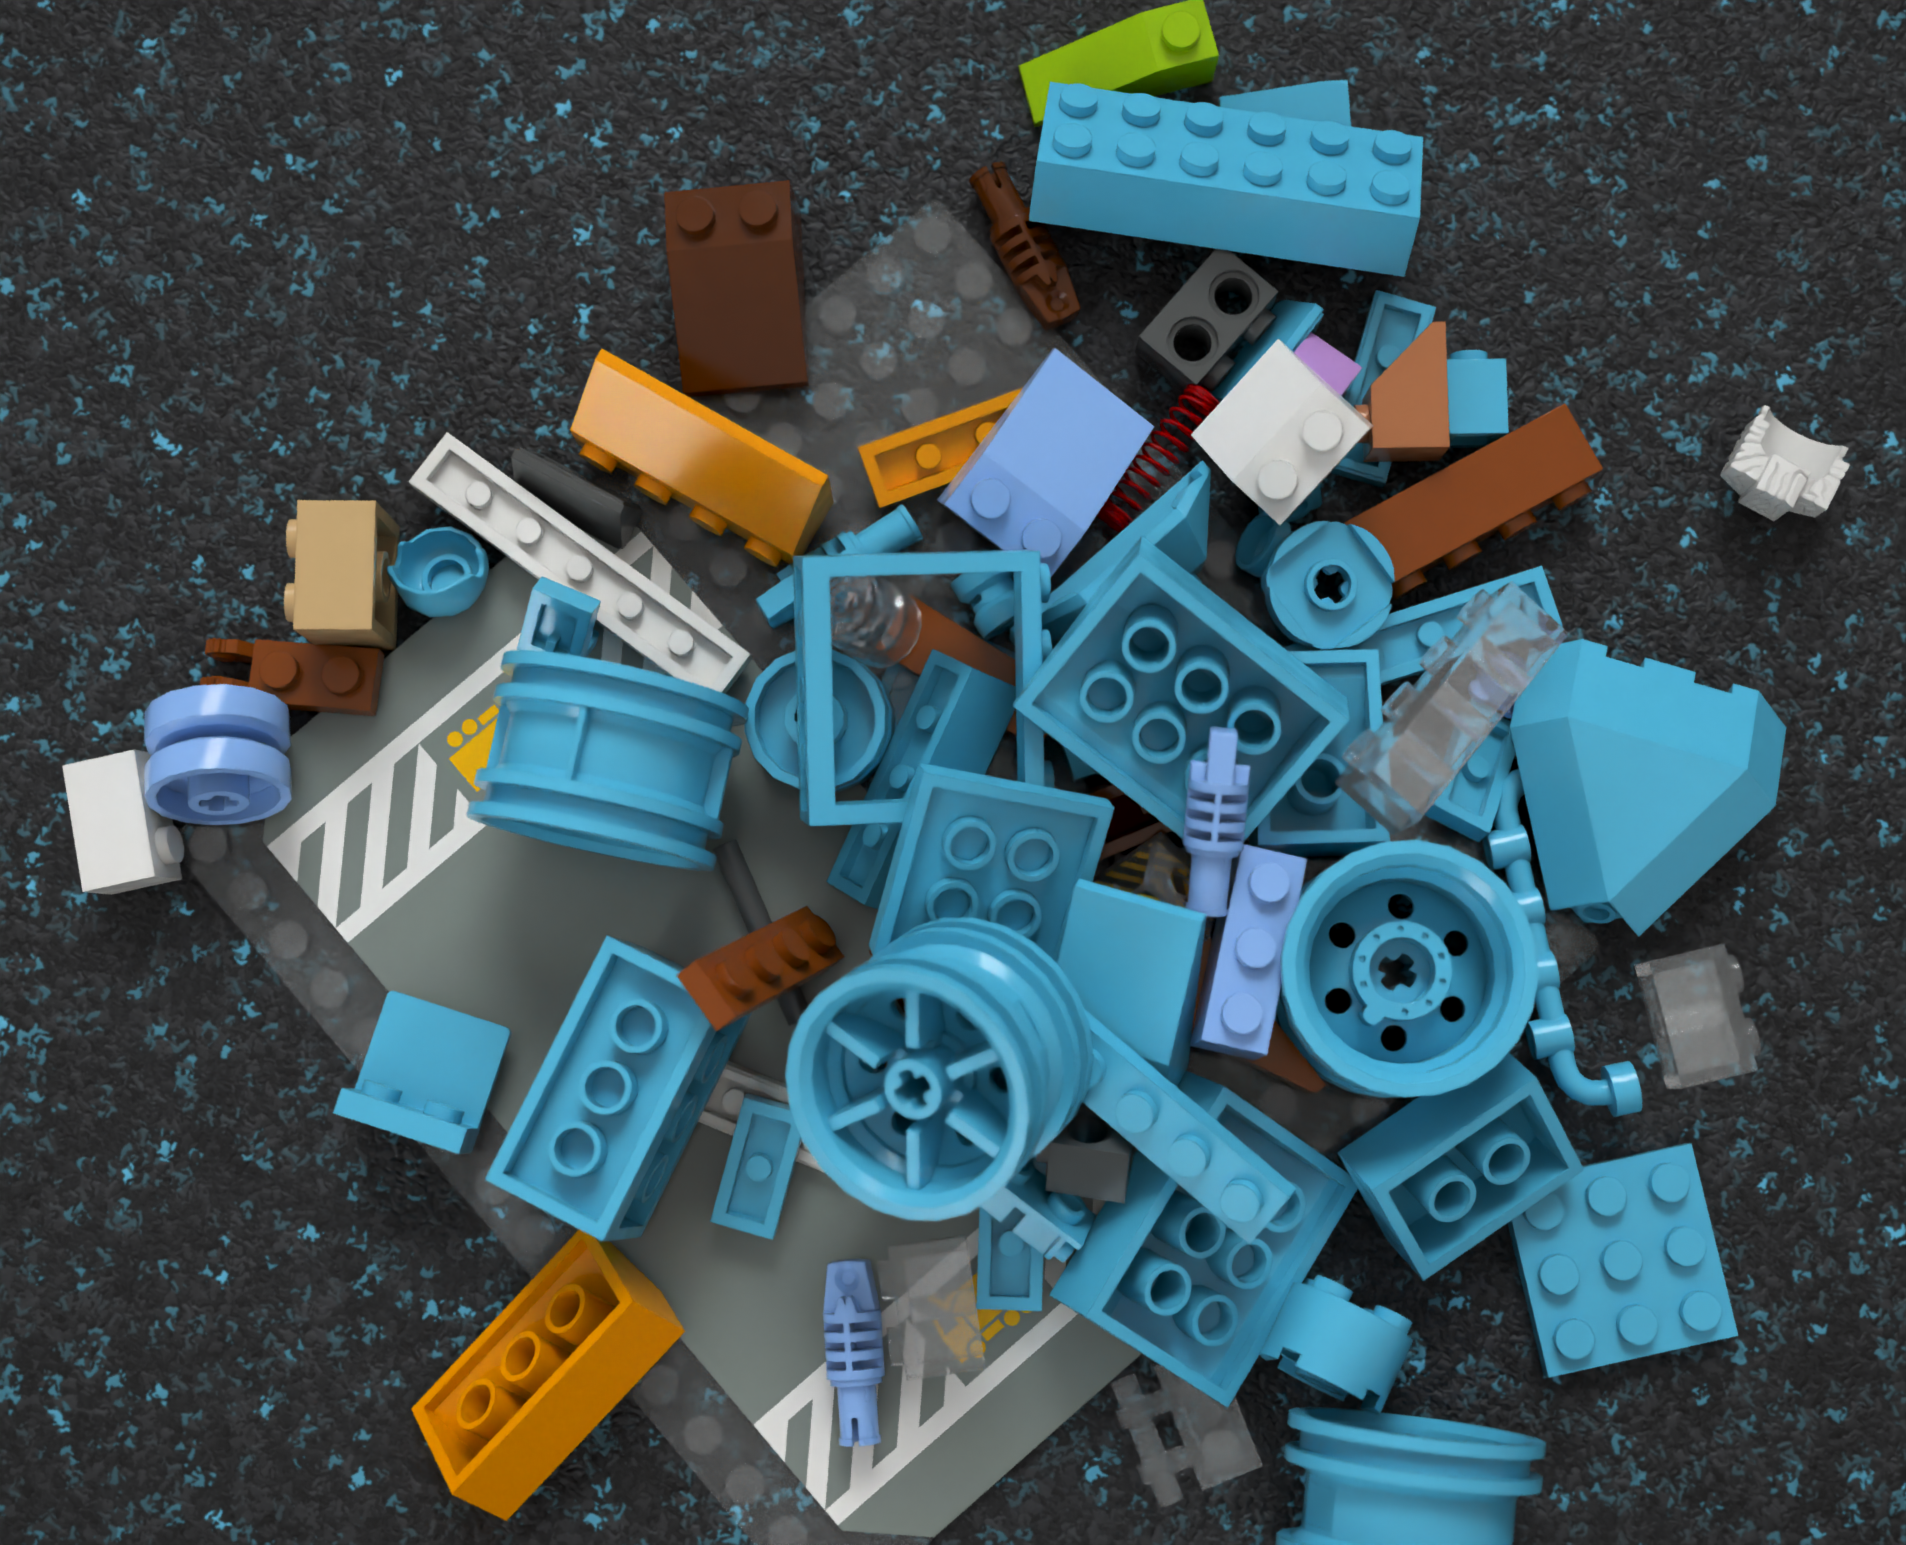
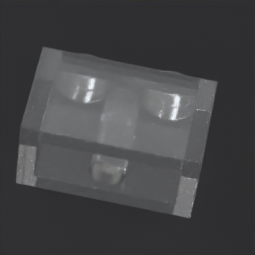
[1634,944,1761,1089]
[877,1234,985,1381]

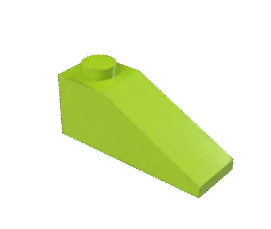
[1019,0,1219,127]

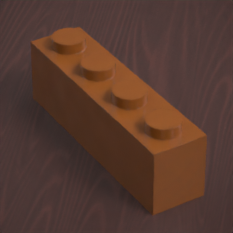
[1343,403,1603,600]

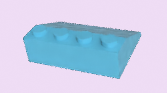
[1013,536,1350,841]
[1049,1071,1358,1408]

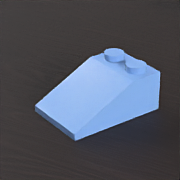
[937,348,1154,577]

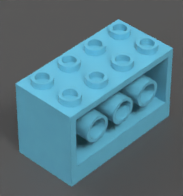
[485,935,752,1241]

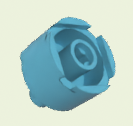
[1259,1275,1413,1414]

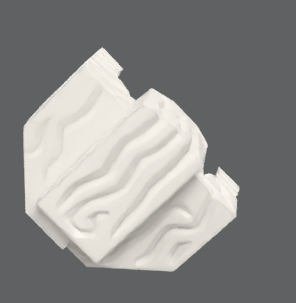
[1720,405,1850,521]

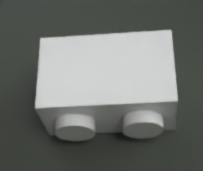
[62,750,184,895]

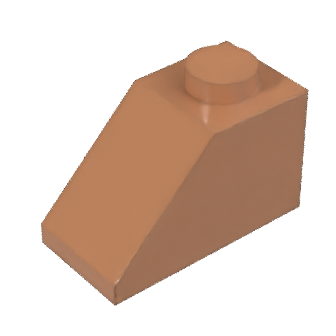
[1353,322,1450,462]

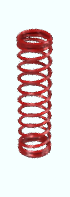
[1097,384,1220,532]

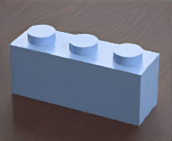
[1190,844,1307,1061]

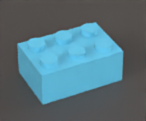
[1337,1052,1584,1281]

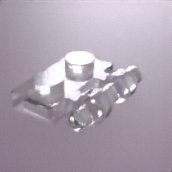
[1111,1363,1263,1507]

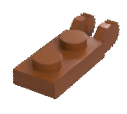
[200,638,385,716]

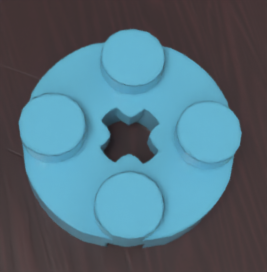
[1261,521,1395,651]

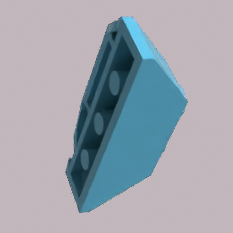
[1009,460,1211,650]

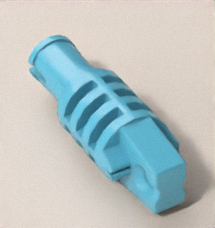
[756,504,923,629]

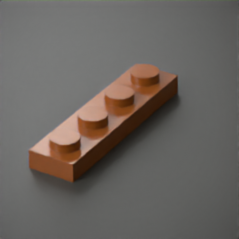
[676,906,845,1032]

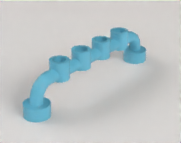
[1482,768,1642,1117]

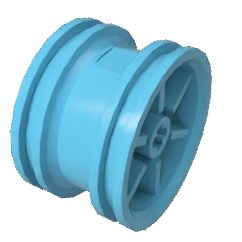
[1275,840,1539,1098]
[785,918,1093,1221]
[1275,1407,1546,1545]

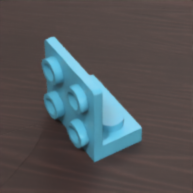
[333,991,512,1154]

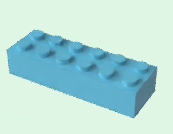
[1028,82,1423,277]

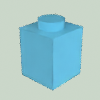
[1447,350,1509,448]

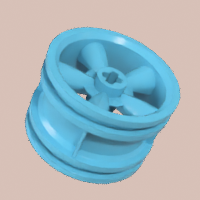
[466,650,749,871]

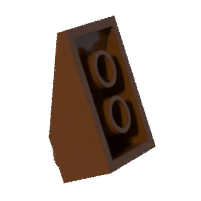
[664,180,809,397]

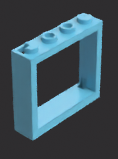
[793,550,1054,826]

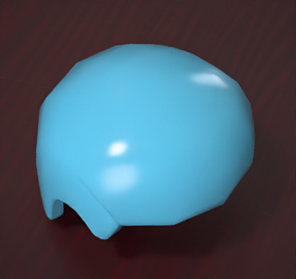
[387,526,489,617]

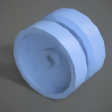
[144,684,292,825]

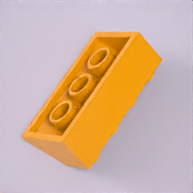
[570,348,834,567]
[411,1229,685,1521]

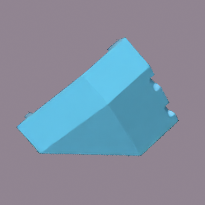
[1510,639,1786,937]

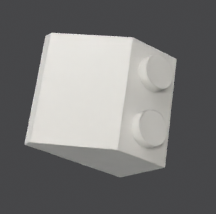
[1191,339,1373,525]

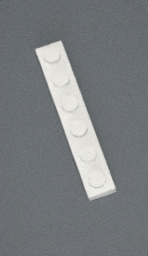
[408,432,753,694]

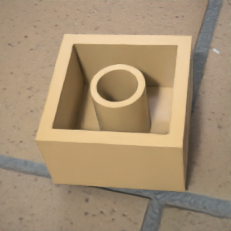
[284,500,400,650]

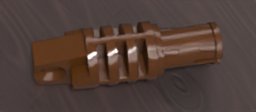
[969,161,1081,331]

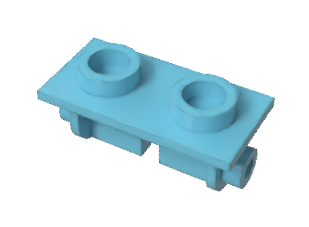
[980,1160,1096,1263]

